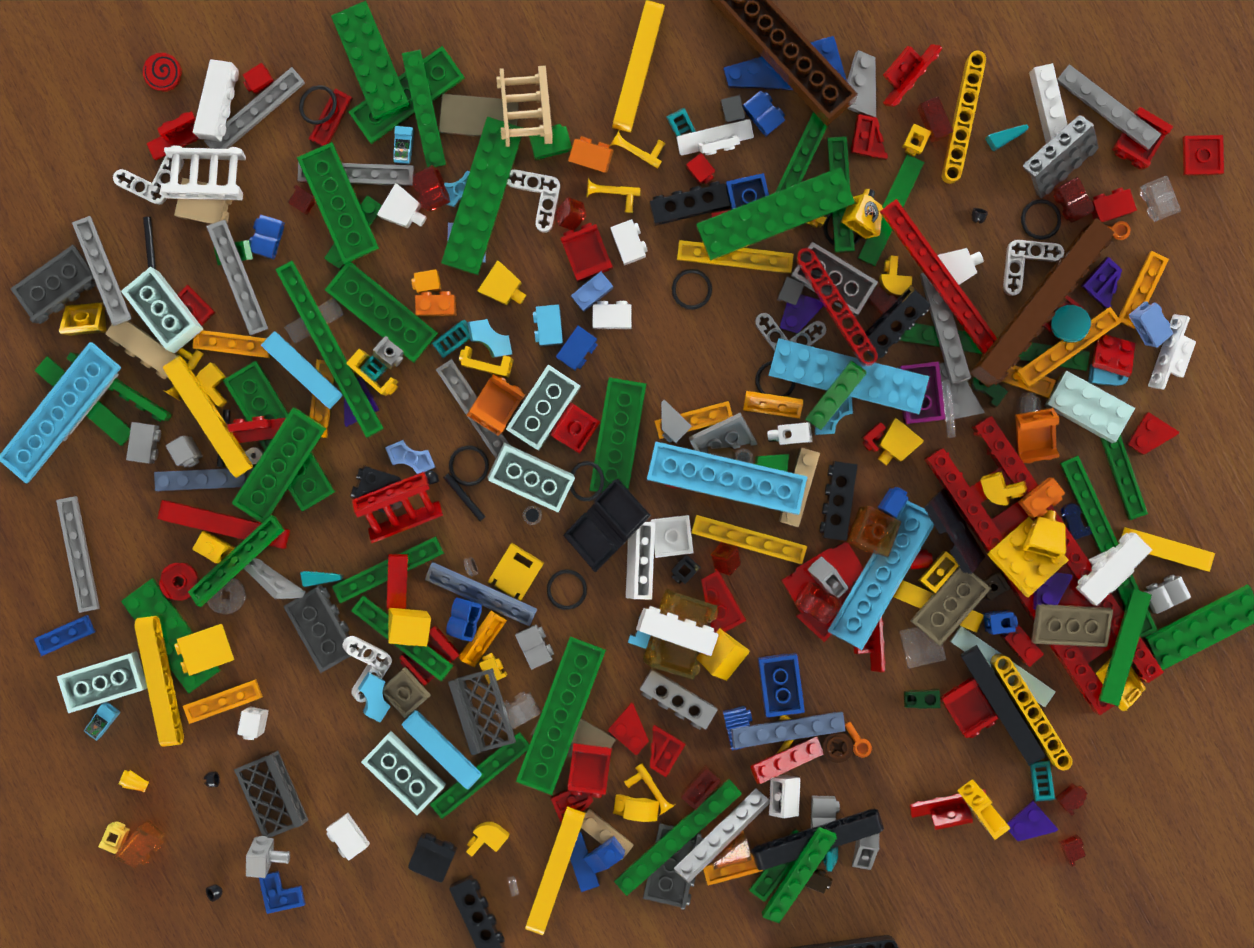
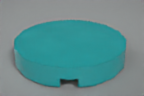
[1051,305,1091,343]

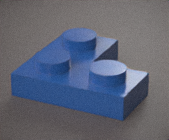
[259,871,305,914]

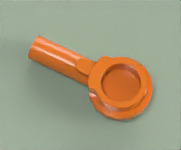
[1106,221,1131,240]
[845,722,872,758]

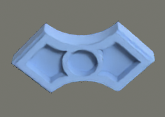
[385,440,436,474]

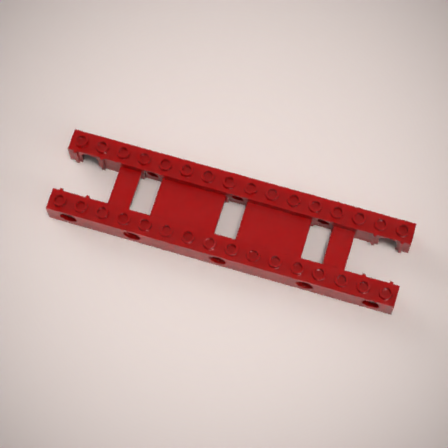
[924,416,1164,715]

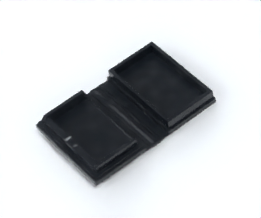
[563,479,651,572]
[924,488,985,574]

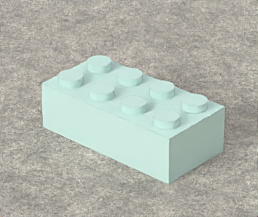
[121,267,203,353]
[506,365,581,451]
[1044,370,1135,443]
[488,443,575,512]
[57,651,147,713]
[361,731,446,815]

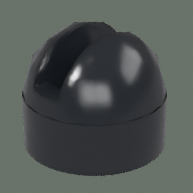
[971,208,988,224]
[425,471,440,485]
[204,771,220,788]
[206,885,223,902]

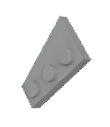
[847,50,876,117]
[939,362,985,421]
[689,412,758,453]
[244,558,305,599]

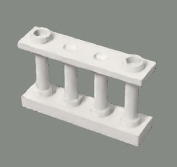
[161,145,246,200]

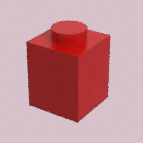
[243,63,274,95]
[686,153,715,186]

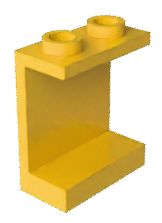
[346,349,399,396]
[957,779,1010,840]

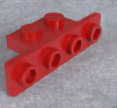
[883,44,943,107]
[147,111,199,160]
[227,416,286,443]
[854,616,886,672]
[910,789,986,830]

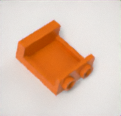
[466,374,525,436]
[1015,408,1059,463]

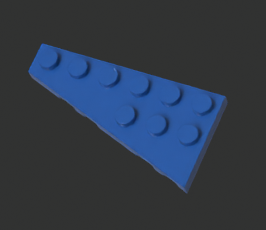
[723,36,847,90]

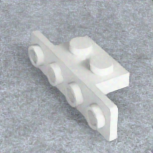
[676,119,754,155]
[1148,314,1196,390]

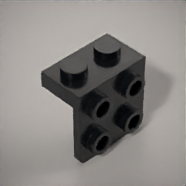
[350,465,401,513]
[408,833,457,882]

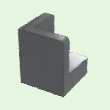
[720,95,745,122]
[777,277,805,305]

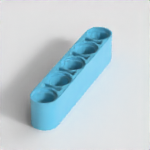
[261,331,343,409]
[402,710,482,789]

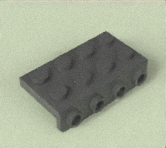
[1023,116,1099,199]
[10,245,96,324]
[283,585,358,673]
[643,823,704,910]

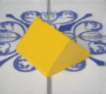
[59,303,107,336]
[388,608,431,647]
[696,628,750,681]

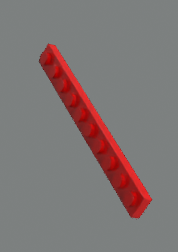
[879,199,997,355]

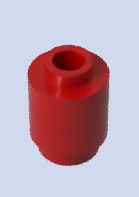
[909,549,932,569]

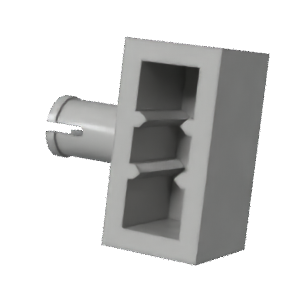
[246,836,290,878]

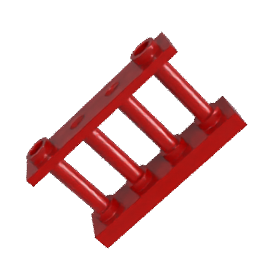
[352,472,443,543]

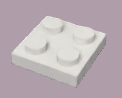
[651,515,693,558]

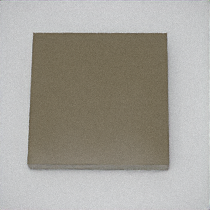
[382,667,431,718]

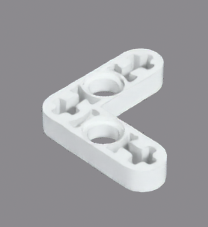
[113,155,184,205]
[507,169,560,233]
[1003,240,1064,296]
[343,636,392,702]

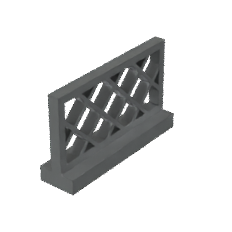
[448,668,516,755]
[234,751,308,838]

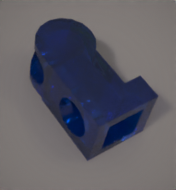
[1061,504,1092,540]

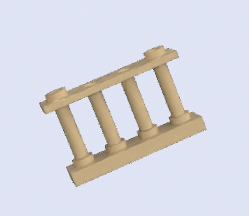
[496,66,552,147]

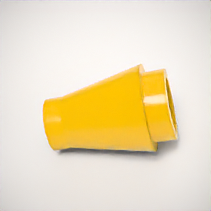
[118,770,149,792]

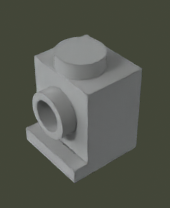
[373,336,404,370]

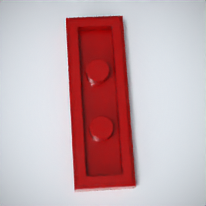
[309,88,353,147]
[386,554,408,610]

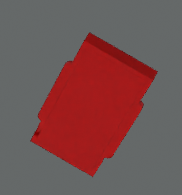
[781,541,864,613]

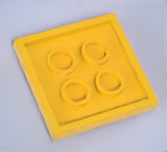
[987,517,1069,598]

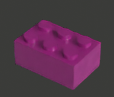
[897,362,946,424]

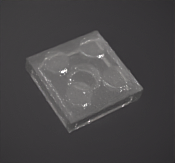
[899,626,946,669]

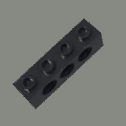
[650,181,730,226]
[857,285,931,361]
[819,461,858,541]
[449,875,505,948]

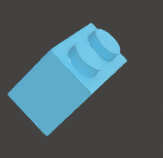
[533,305,563,346]

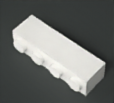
[193,59,239,142]
[1029,63,1068,144]
[626,522,655,600]
[1076,533,1152,606]
[636,606,719,656]

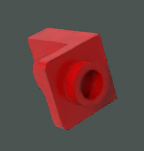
[861,422,886,452]

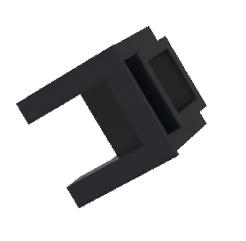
[671,554,701,584]

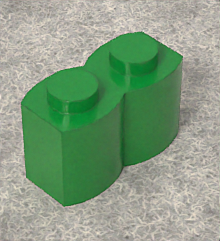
[529,124,572,160]

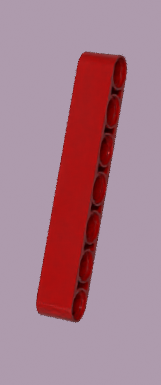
[797,248,878,366]
[157,500,290,549]

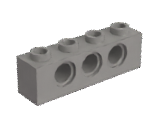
[640,668,718,730]

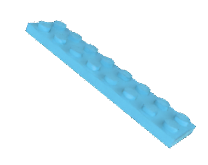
[769,338,929,414]
[0,342,121,483]
[647,442,807,515]
[828,501,934,650]

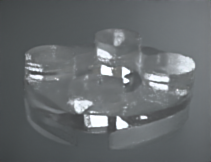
[207,577,246,614]

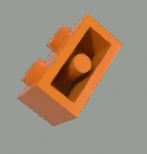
[568,136,614,172]
[415,291,456,317]
[1018,478,1065,517]

